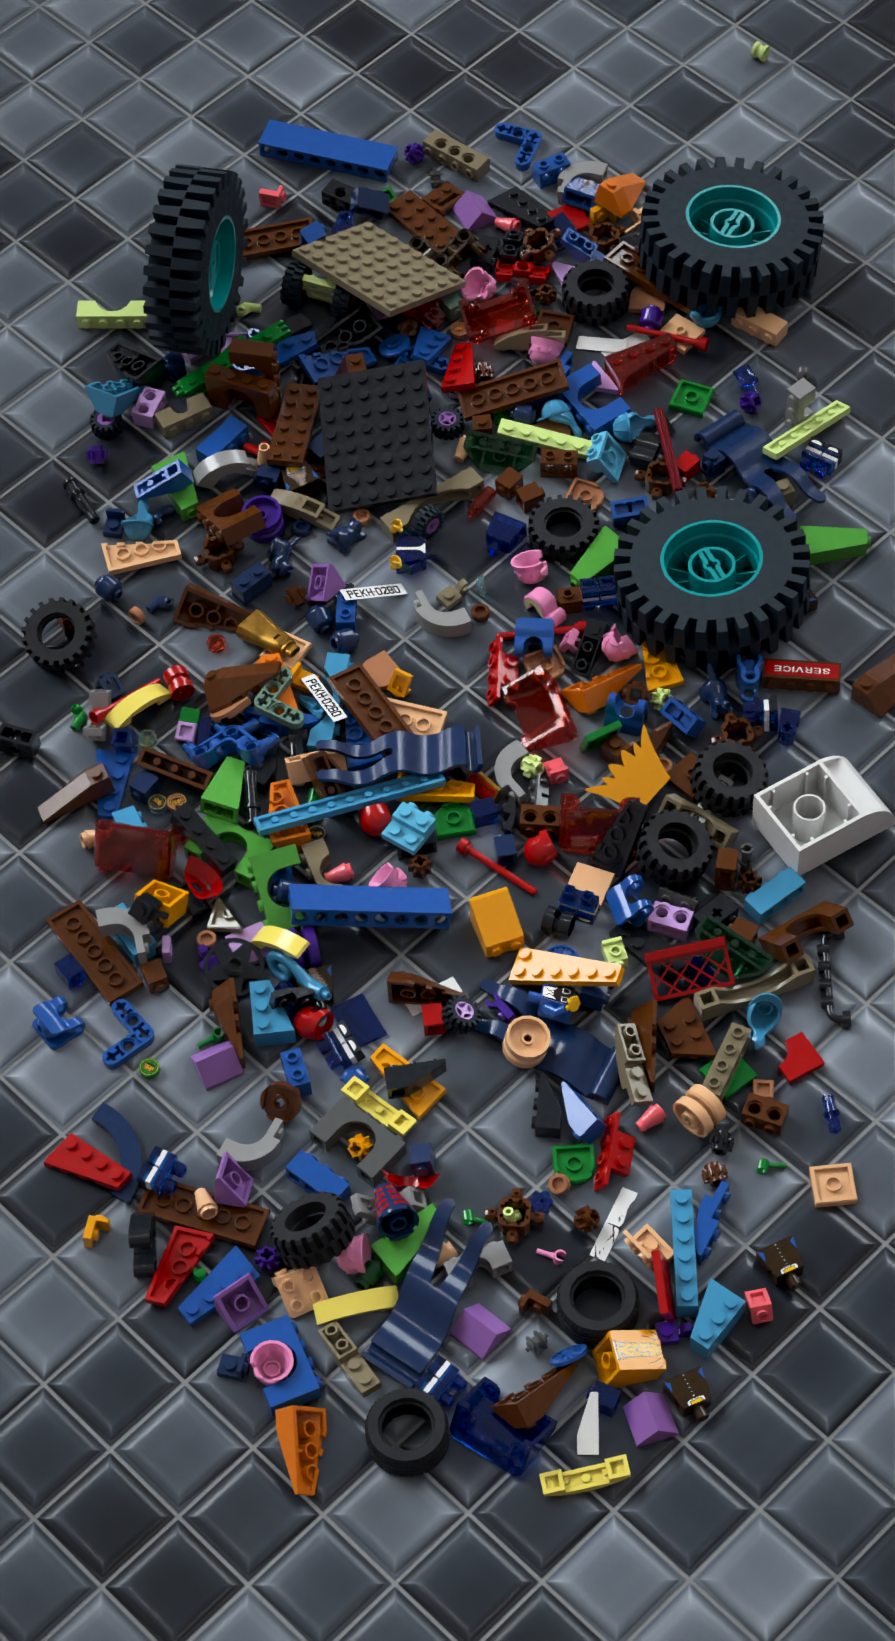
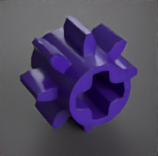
[404,142,425,165]
[740,391,762,414]
[85,445,108,464]
[254,1245,281,1273]

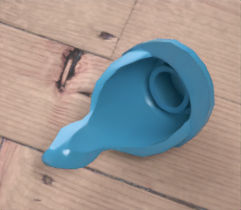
[690,302,723,328]
[536,399,584,439]
[613,412,656,443]
[121,499,154,541]
[747,993,783,1050]

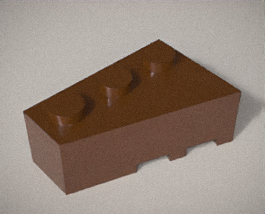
[302,750,357,800]

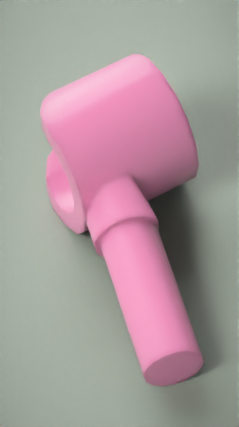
[536,1248,566,1266]

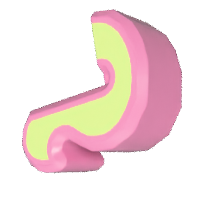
[524,587,567,627]

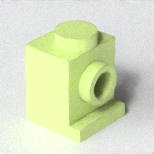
[602,936,628,967]

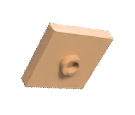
[655,314,705,355]

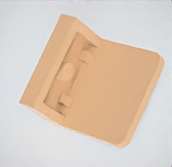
[622,1223,674,1270]
[271,1266,329,1318]

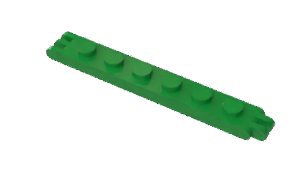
[172,320,292,398]

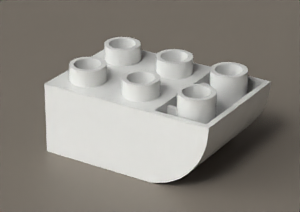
[752,756,895,876]

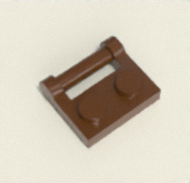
[422,181,465,217]

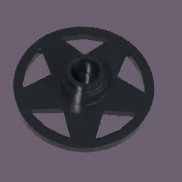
[204,938,265,997]

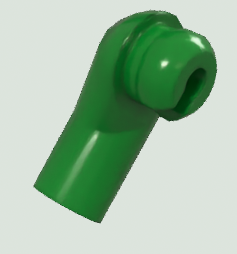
[70,704,87,732]

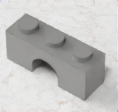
[785,378,816,430]
[443,1240,513,1289]

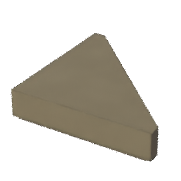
[207,898,243,933]

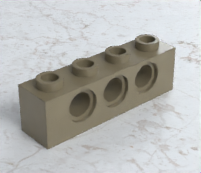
[423,129,490,182]
[702,1022,751,1103]

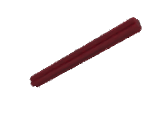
[654,407,683,493]

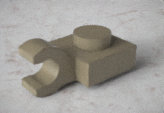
[436,578,469,611]

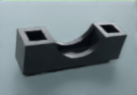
[170,802,238,879]

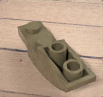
[493,324,566,352]
[271,489,341,532]
[615,1023,653,1106]
[318,1320,382,1398]

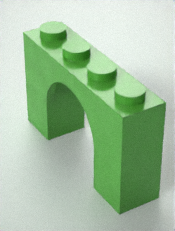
[184,815,276,889]
[246,844,317,929]

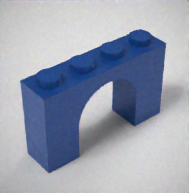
[555,363,631,436]
[240,1315,323,1416]

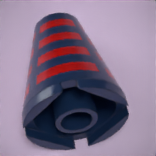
[374,1183,419,1241]

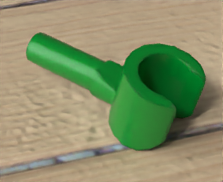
[197,1027,224,1048]
[756,1158,787,1174]
[462,1209,492,1226]
[192,1267,206,1283]

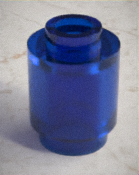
[687,956,714,987]

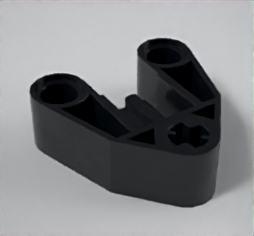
[128,1212,157,1278]

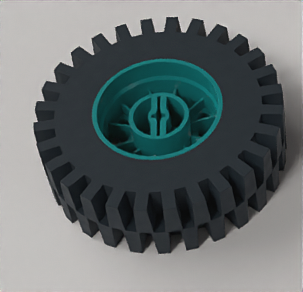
[638,157,824,318]
[143,164,248,357]
[614,486,810,670]

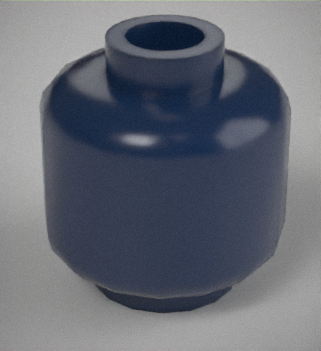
[510,404,537,426]
[95,574,123,602]
[306,605,334,634]
[330,627,359,654]
[270,878,298,905]

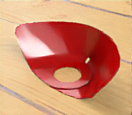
[184,856,223,900]
[381,1169,440,1191]

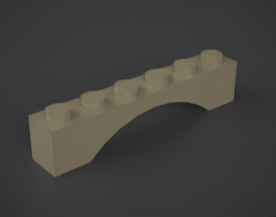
[380,467,484,543]
[693,954,815,1022]

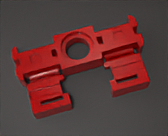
[496,260,551,285]

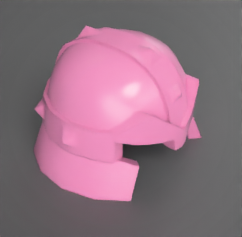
[461,267,497,303]
[528,336,565,365]
[510,550,548,584]
[601,624,639,662]
[368,862,408,887]
[336,1233,371,1274]
[250,1340,294,1387]

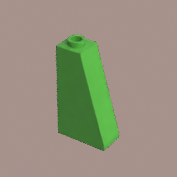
[151,451,198,521]
[570,526,619,595]
[800,526,871,565]
[200,756,245,824]
[370,1204,437,1285]

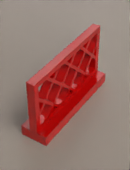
[644,936,735,1001]

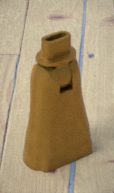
[236,609,300,658]

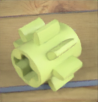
[650,687,675,710]
[520,754,544,778]

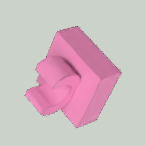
[558,628,581,654]

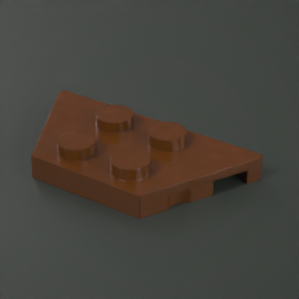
[657,995,717,1060]

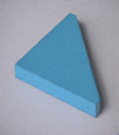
[299,695,327,719]

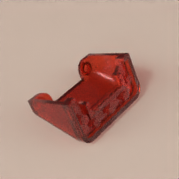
[458,278,538,344]
[502,665,579,752]
[559,793,640,856]
[94,819,180,882]

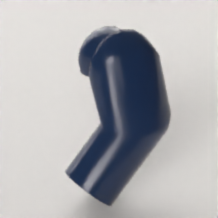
[153,505,174,526]
[146,596,174,614]

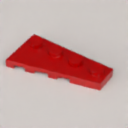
[441,342,476,393]
[43,1133,133,1192]
[145,1225,216,1307]

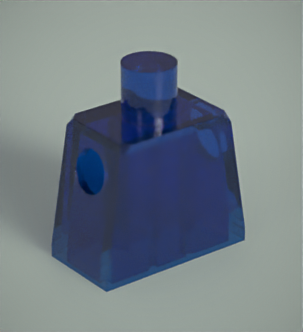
[486,511,527,556]

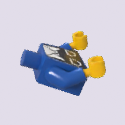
[527,984,581,1024]

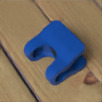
[514,618,555,659]
[735,654,762,704]
[604,692,648,736]
[606,874,654,928]
[32,996,86,1050]

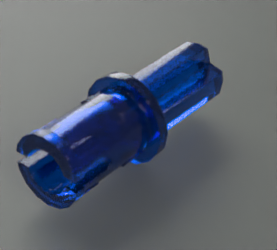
[821,1094,842,1134]

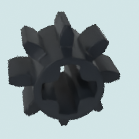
[708,1130,734,1156]

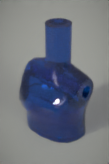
[733,364,760,395]

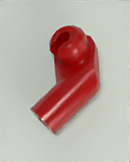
[243,441,270,456]

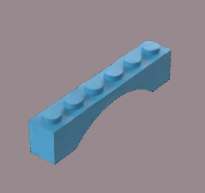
[307,652,354,753]
[670,1189,698,1318]

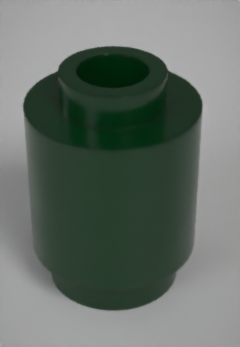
[354,1259,384,1290]

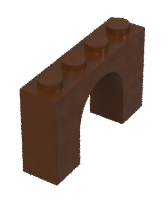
[228,338,283,402]
[204,363,281,424]
[195,488,267,546]
[758,900,854,964]

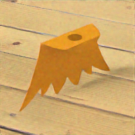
[585,725,670,805]

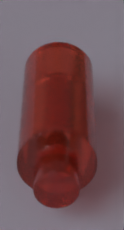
[467,486,496,518]

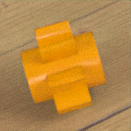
[347,1133,374,1161]

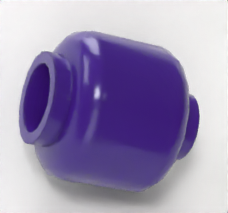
[639,305,664,330]

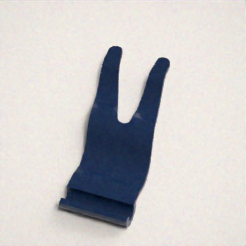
[694,410,826,520]
[316,725,483,787]
[473,980,620,1106]
[361,1198,494,1389]

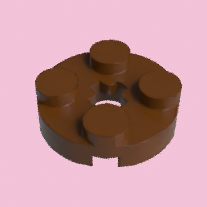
[260,1081,302,1123]

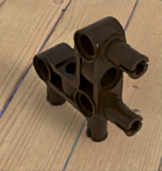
[409,228,488,279]

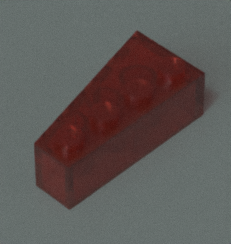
[605,333,677,395]

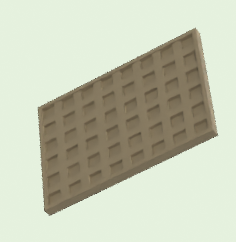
[292,222,466,317]

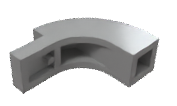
[556,161,608,205]
[192,450,259,489]
[413,590,472,637]
[83,689,111,741]
[494,740,529,808]
[96,907,152,964]
[217,1117,286,1171]
[350,1186,427,1225]

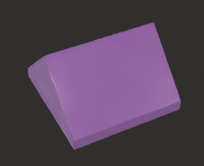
[452,190,497,231]
[306,564,346,602]
[190,1041,244,1091]
[214,1151,254,1207]
[213,1273,270,1333]
[450,1303,511,1361]
[623,1391,679,1447]

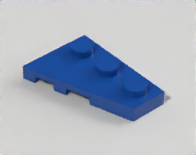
[412,326,452,366]
[275,330,318,367]

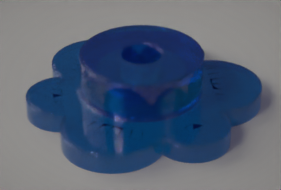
[529,1191,553,1213]

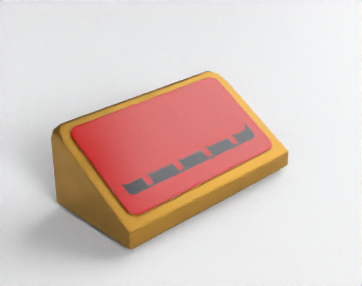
[466,771,501,808]

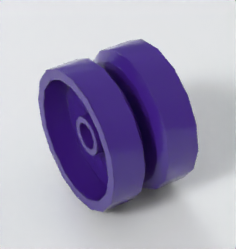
[242,495,285,543]
[285,925,322,970]

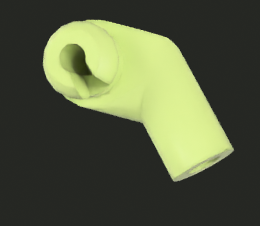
[236,302,262,316]
[503,1207,522,1224]

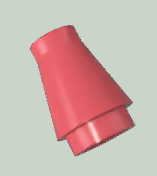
[494,217,521,232]
[324,863,355,883]
[635,1103,667,1133]

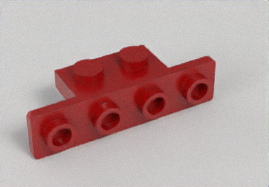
[486,636,519,707]
[594,1111,635,1192]

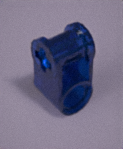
[330,211,354,236]
[778,708,801,745]

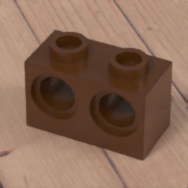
[540,449,578,479]
[520,804,561,837]
[714,848,739,892]
[741,1092,789,1136]

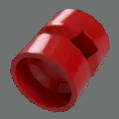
[163,665,195,701]

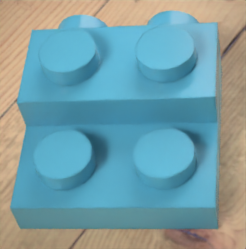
[586,431,627,483]
[381,802,436,855]

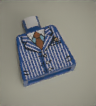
[562,178,599,211]

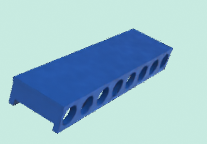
[258,120,398,182]
[288,884,452,929]

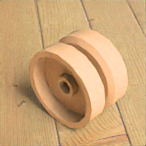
[502,1016,551,1068]
[673,1084,726,1138]

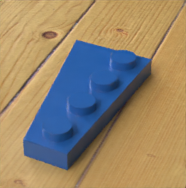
[297,347,377,385]
[344,705,384,771]
[96,749,135,821]
[178,1245,261,1327]

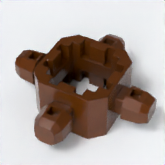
[588,221,627,255]
[518,227,562,263]
[634,457,687,501]
[194,532,245,574]
[710,713,765,749]
[485,1188,545,1245]

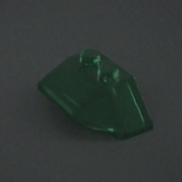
[463,429,538,474]
[695,913,774,981]

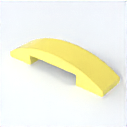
[104,684,172,732]
[250,926,310,959]
[341,1076,417,1137]
[312,1285,399,1326]
[539,1454,631,1496]

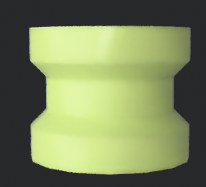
[751,41,771,62]

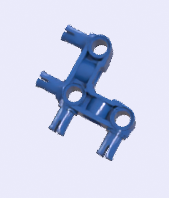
[182,718,281,770]

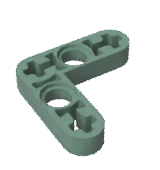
[254,667,304,730]

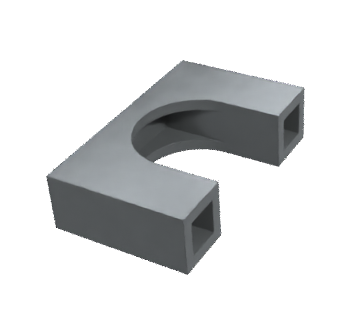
[310,1097,407,1187]

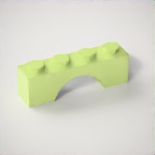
[76,301,148,329]

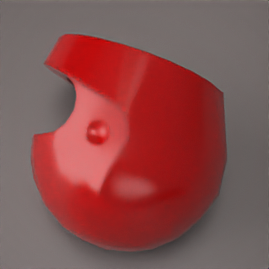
[359,803,391,837]
[524,829,558,867]
[294,1006,334,1041]

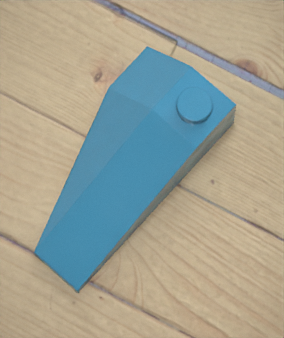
[85,379,151,418]

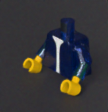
[389,519,438,575]

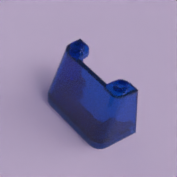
[450,1377,558,1476]

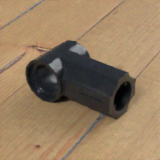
[288,728,308,757]

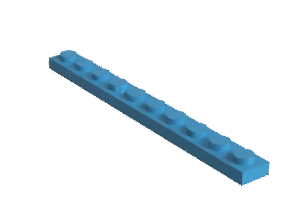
[253,774,446,836]

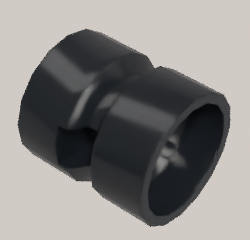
[541,905,576,939]

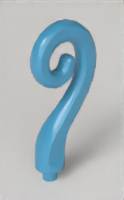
[267,950,332,1001]

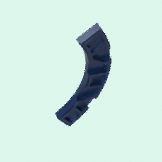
[92,1102,143,1205]

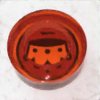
[207,634,226,653]

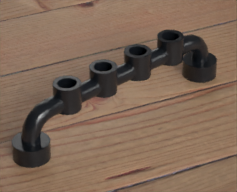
[817,931,852,1027]

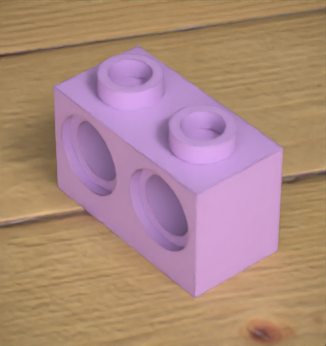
[131,386,167,429]
[648,901,694,942]

